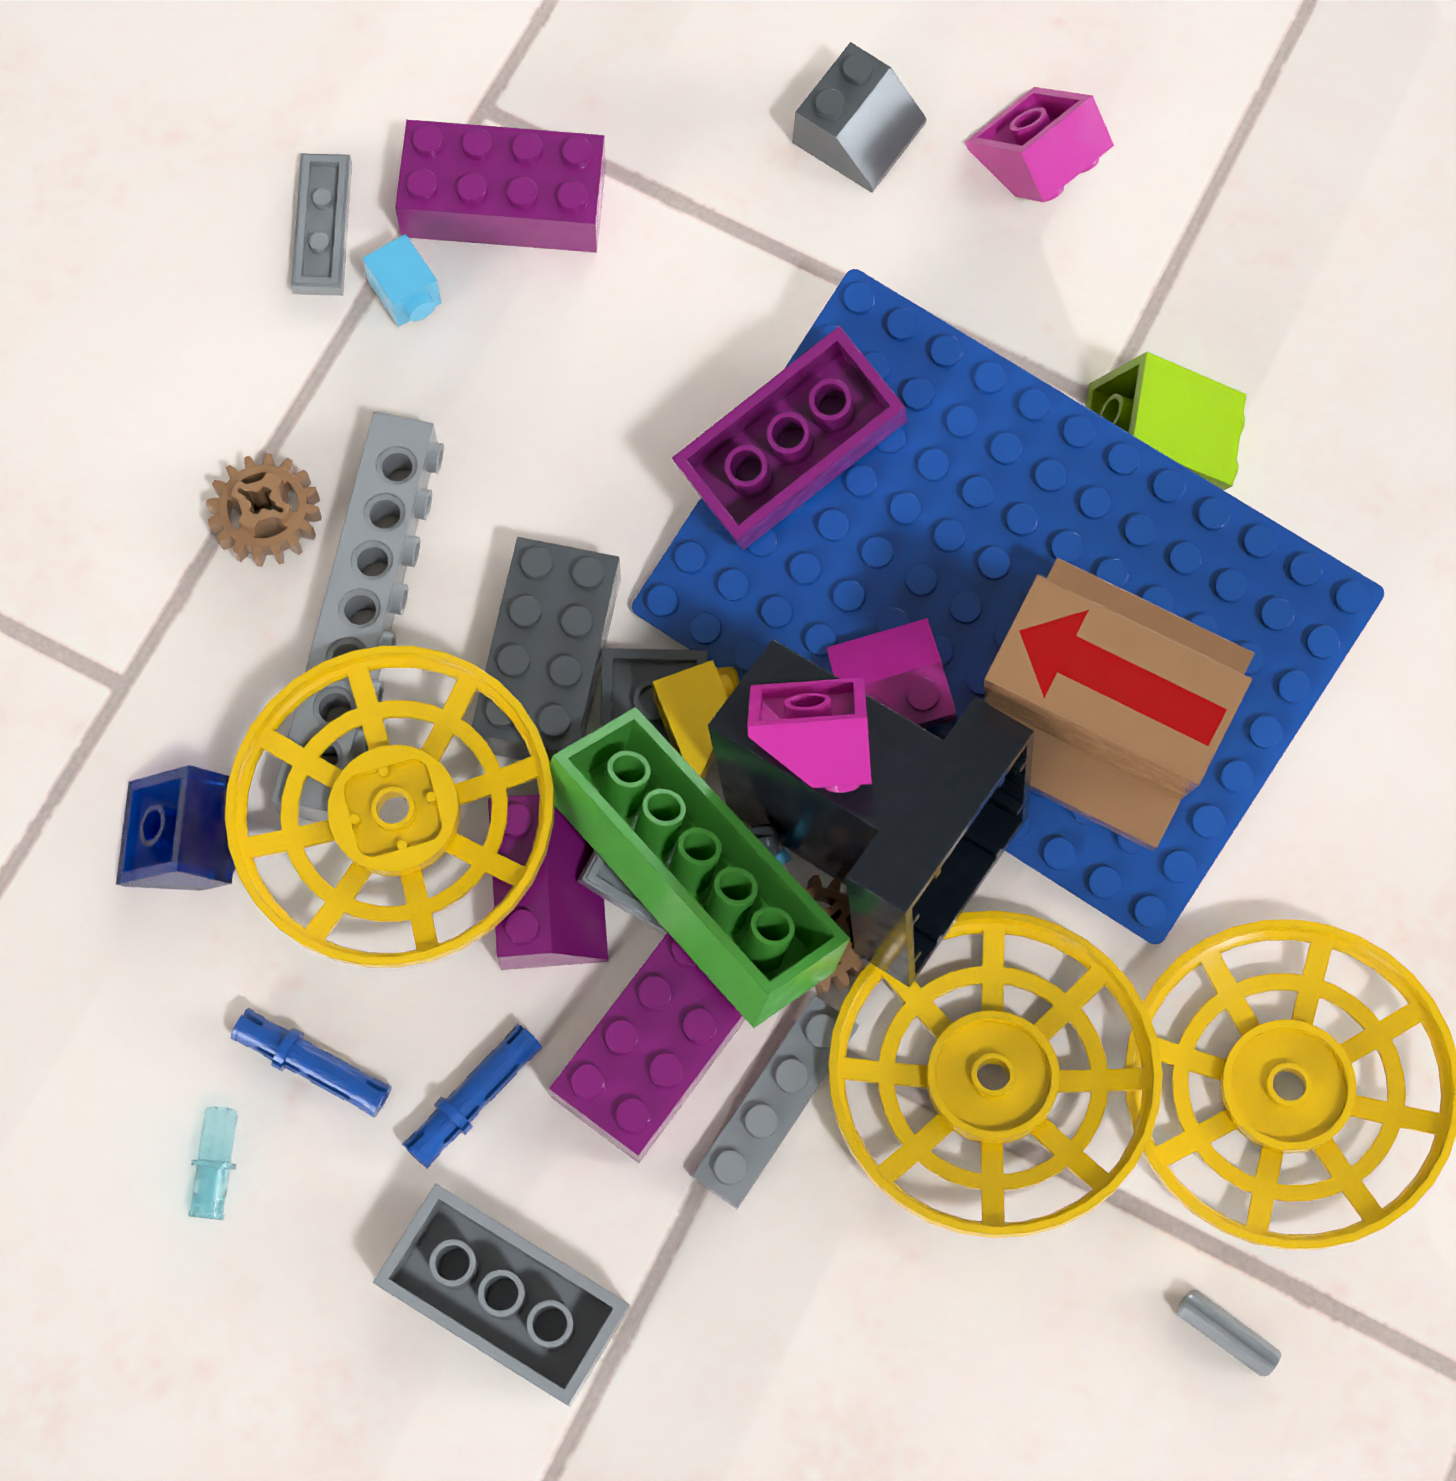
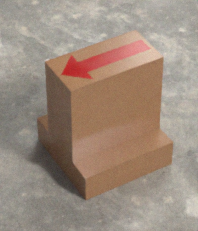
[984,558,1255,851]

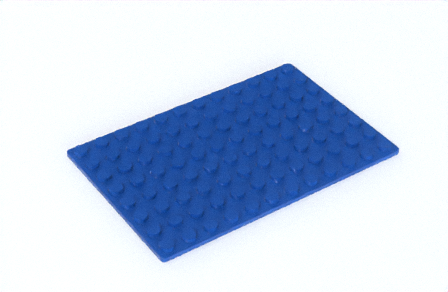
[632,269,1384,945]

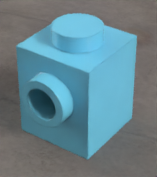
[362,234,441,327]

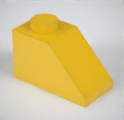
[652,660,734,780]

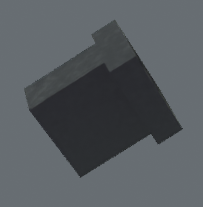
[708,639,1034,987]

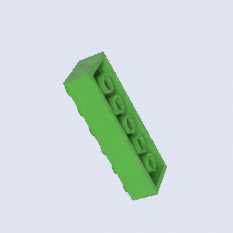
[550,707,850,1028]

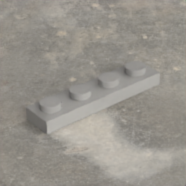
[692,995,859,1209]

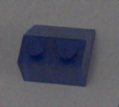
[116,765,236,891]

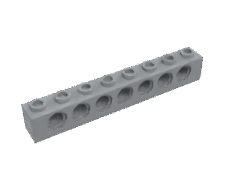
[271,412,444,822]

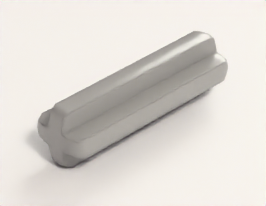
[1176,1290,1282,1377]

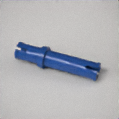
[230,1008,392,1118]
[402,1024,542,1169]

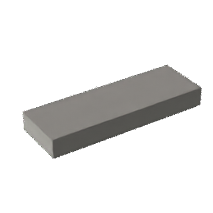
[291,153,352,296]

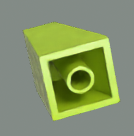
[1085,351,1247,490]

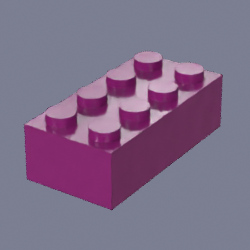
[395,119,606,253]
[672,326,907,551]
[549,932,746,1163]

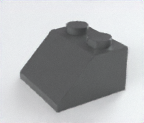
[792,42,927,193]

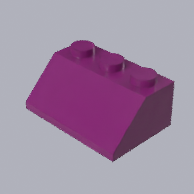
[488,794,609,970]

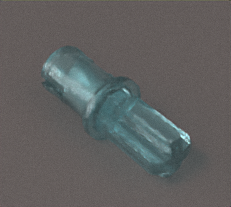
[188,1106,238,1220]

